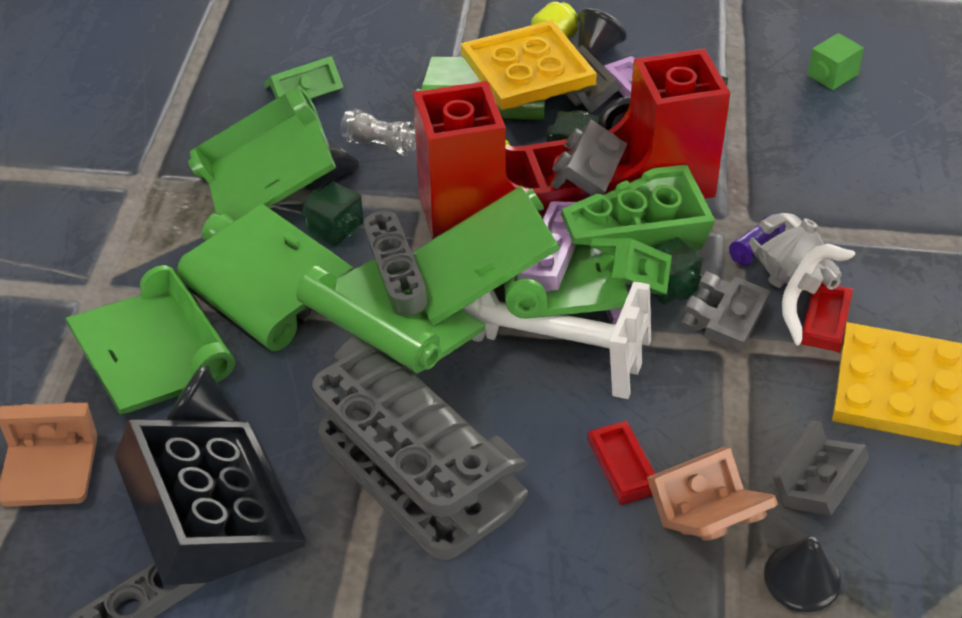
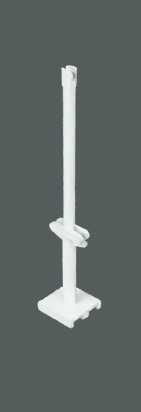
[461,282,651,399]

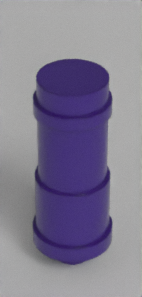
[729,214,786,265]

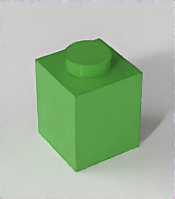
[807,33,864,90]

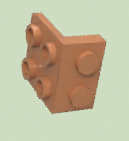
[0,402,98,507]
[647,447,778,541]

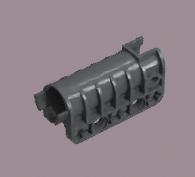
[312,336,529,560]

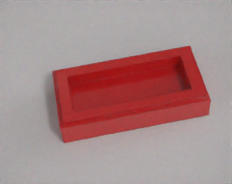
[800,283,853,353]
[587,420,656,505]

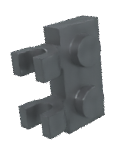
[681,271,771,352]

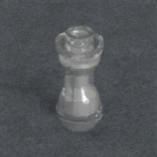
[340,109,416,156]

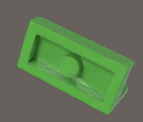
[263,56,343,100]
[590,238,672,294]

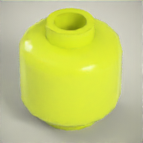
[531,2,578,40]

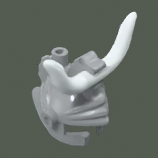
[749,213,855,345]

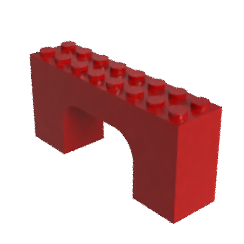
[413,48,730,240]

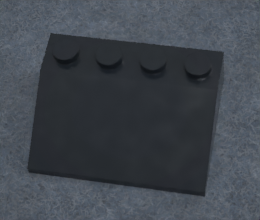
[115,420,307,585]

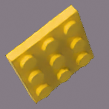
[461,20,597,110]
[832,322,962,446]

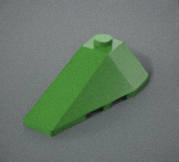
[560,165,715,254]

